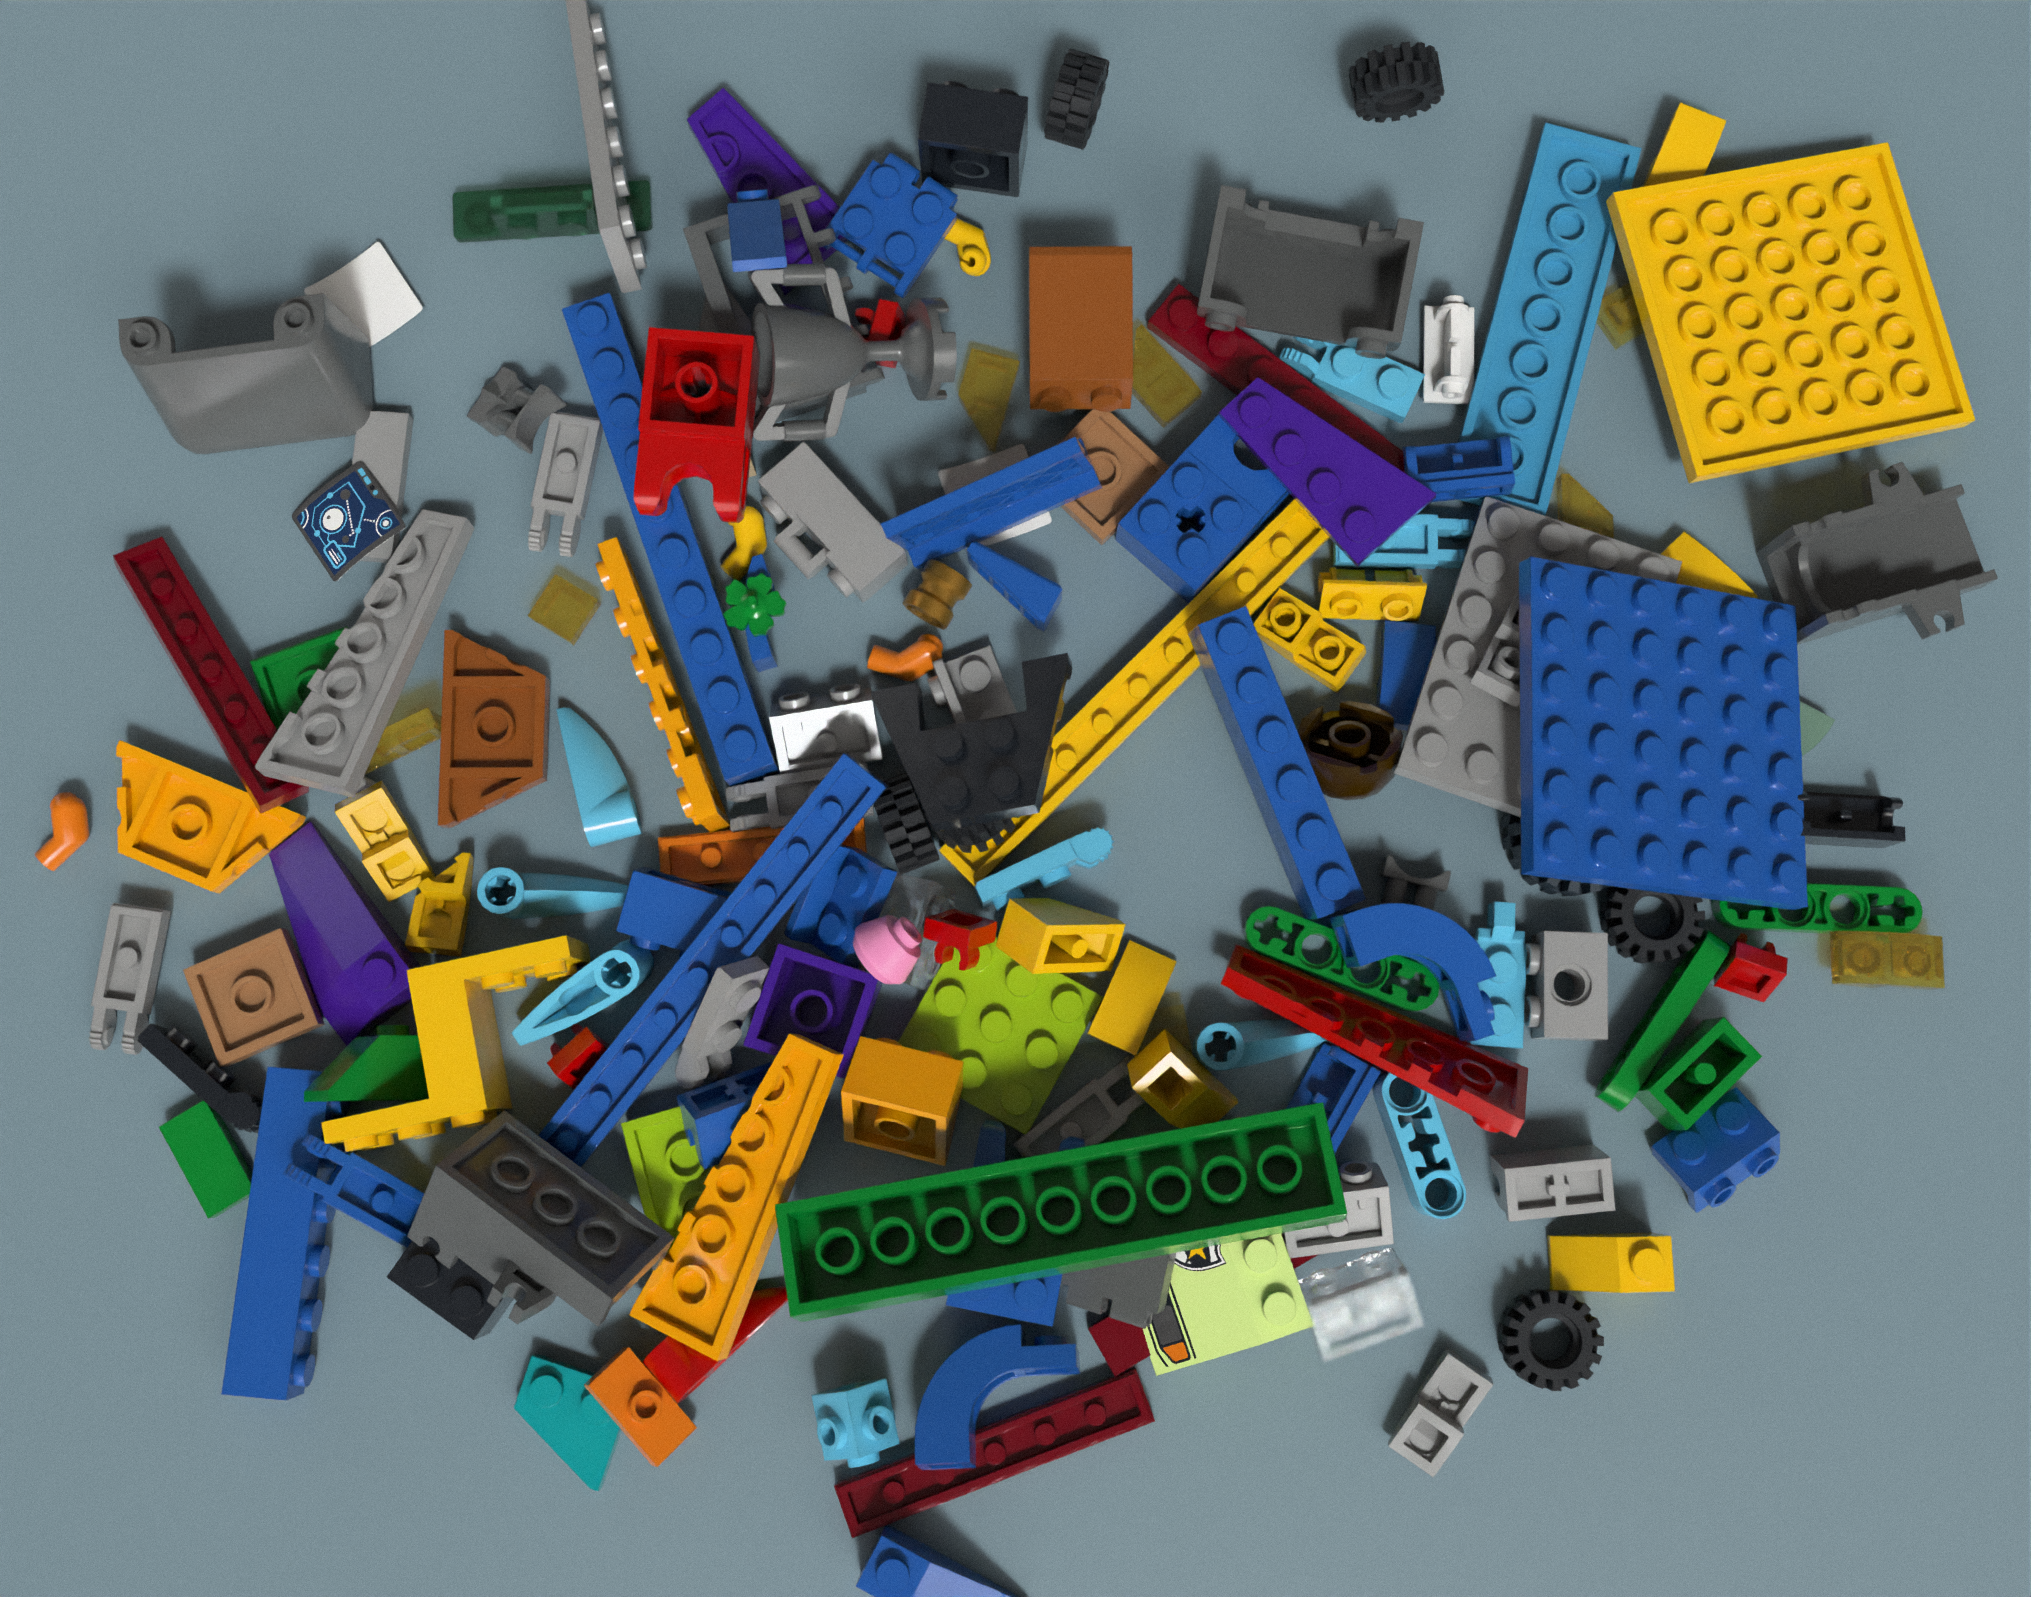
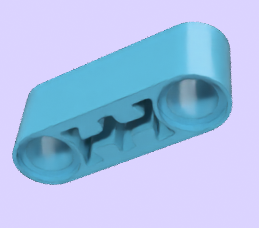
[1373,1071,1466,1219]

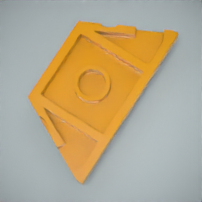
[116,740,306,894]

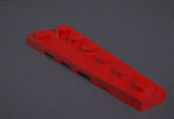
[1221,944,1528,1138]

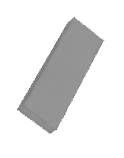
[352,411,413,563]

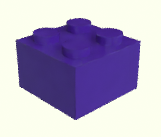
[743,943,882,1079]

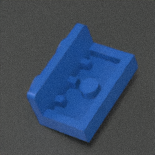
[1651,1087,1780,1213]

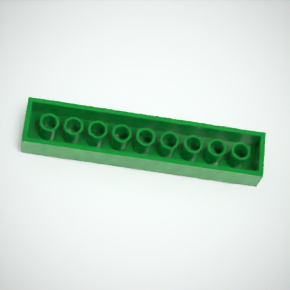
[775,1102,1348,1322]

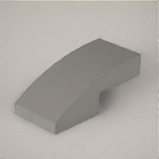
[1388,1347,1494,1477]

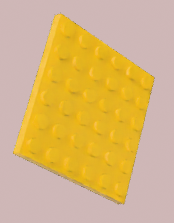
[1606,142,1975,483]

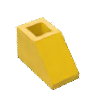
[1127,1029,1239,1129]

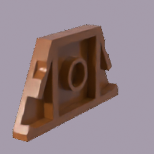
[438,630,550,828]

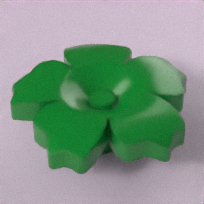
[723,573,787,637]

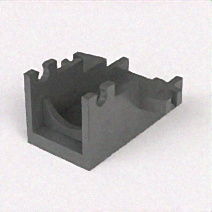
[1756,462,1998,645]
[407,1110,674,1327]

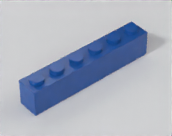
[1188,606,1366,919]
[221,1067,351,1401]

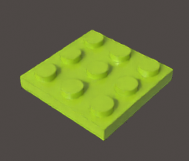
[898,937,1103,1134]

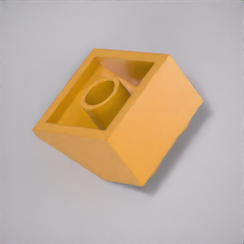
[841,1036,964,1166]

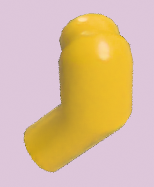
[945,218,992,276]
[720,506,767,582]

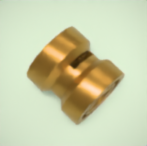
[903,559,972,630]

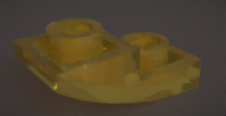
[1830,931,1945,990]

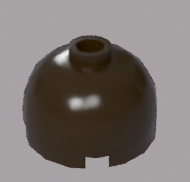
[1298,701,1403,800]

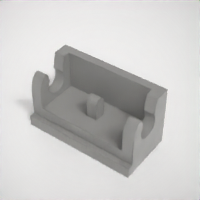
[1490,1144,1615,1222]

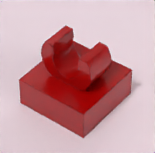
[855,299,906,369]
[923,909,998,971]
[1714,933,1788,1003]
[547,1024,610,1090]

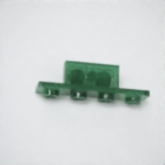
[452,180,653,243]

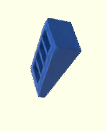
[967,541,1062,632]

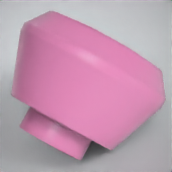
[853,915,922,984]

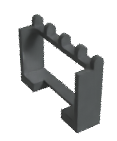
[683,185,885,423]

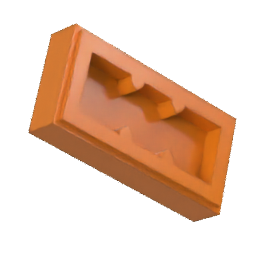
[584,1347,697,1467]

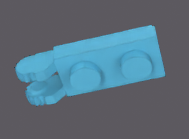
[1279,336,1425,423]
[1333,514,1475,569]
[975,827,1114,911]

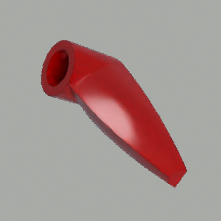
[642,1286,788,1404]

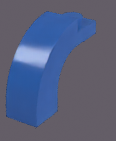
[1330,903,1496,1041]
[915,1324,1080,1470]

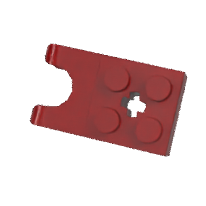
[634,327,760,523]

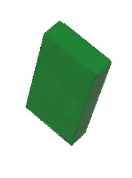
[159,1101,252,1219]

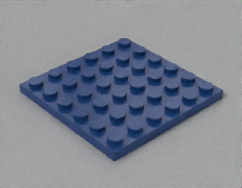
[1519,556,1808,910]

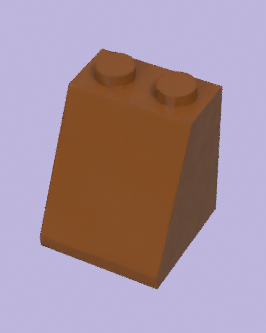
[1029,246,1133,412]

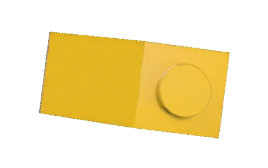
[995,898,1126,974]
[1547,1232,1675,1293]

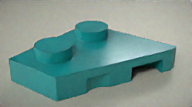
[514,1353,622,1491]

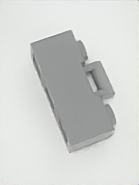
[758,441,908,603]

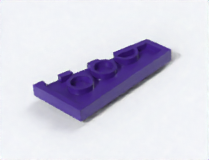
[687,88,848,296]
[1219,378,1437,567]

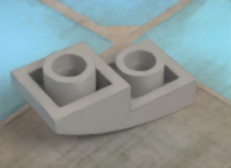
[1470,591,1520,708]

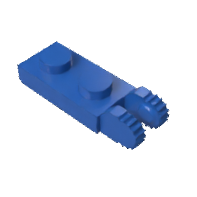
[282,1134,425,1248]

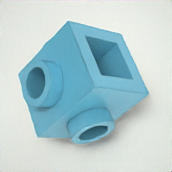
[811,1378,900,1468]

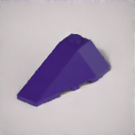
[268,822,422,1046]

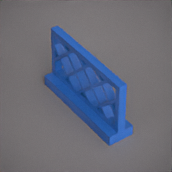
[881,437,1103,569]

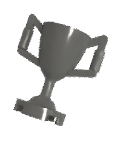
[747,263,957,442]

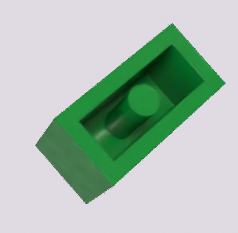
[1635,1017,1762,1130]

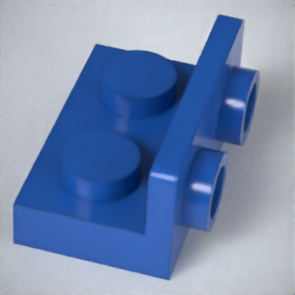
[784,844,897,968]

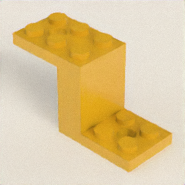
[321,935,591,1152]

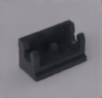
[1798,792,1906,848]

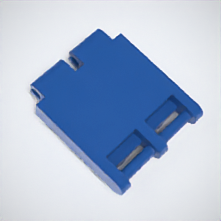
[823,152,958,299]

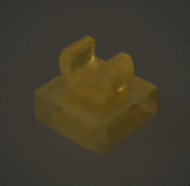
[1596,282,1644,350]

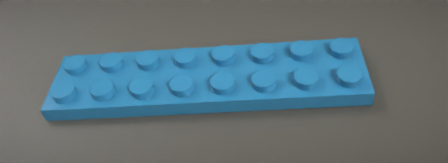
[1457,123,1642,516]

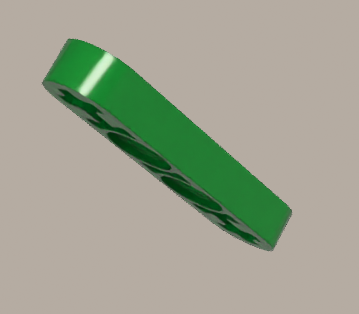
[1711,884,1923,936]
[1243,906,1439,1012]
[1594,929,1730,1112]

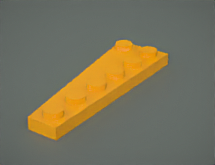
[595,537,730,832]
[629,1034,844,1361]

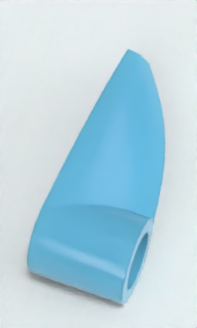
[556,708,642,847]
[477,867,629,919]
[512,940,654,1046]
[1193,1019,1329,1071]

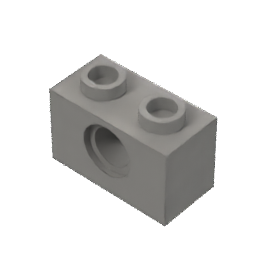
[1524,931,1608,1041]

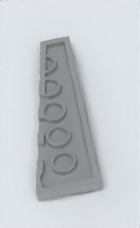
[566,0,647,293]
[255,509,475,798]

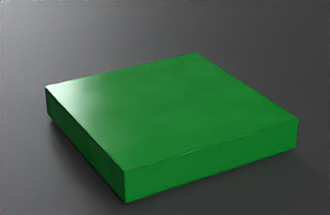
[250,626,350,731]

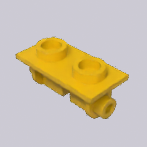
[1318,567,1427,621]

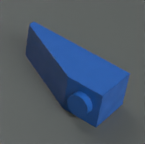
[727,189,787,272]
[856,1524,1020,1597]

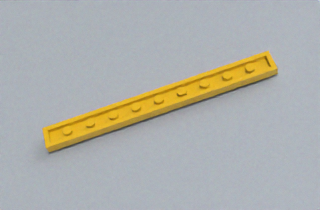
[939,499,1330,888]

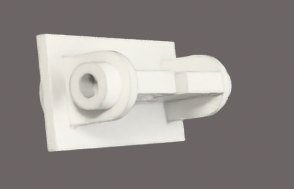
[1423,295,1474,404]

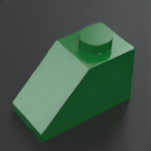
[304,1025,429,1102]

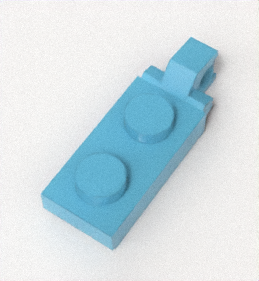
[1466,901,1527,1049]

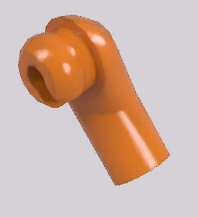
[867,634,943,681]
[34,792,89,871]

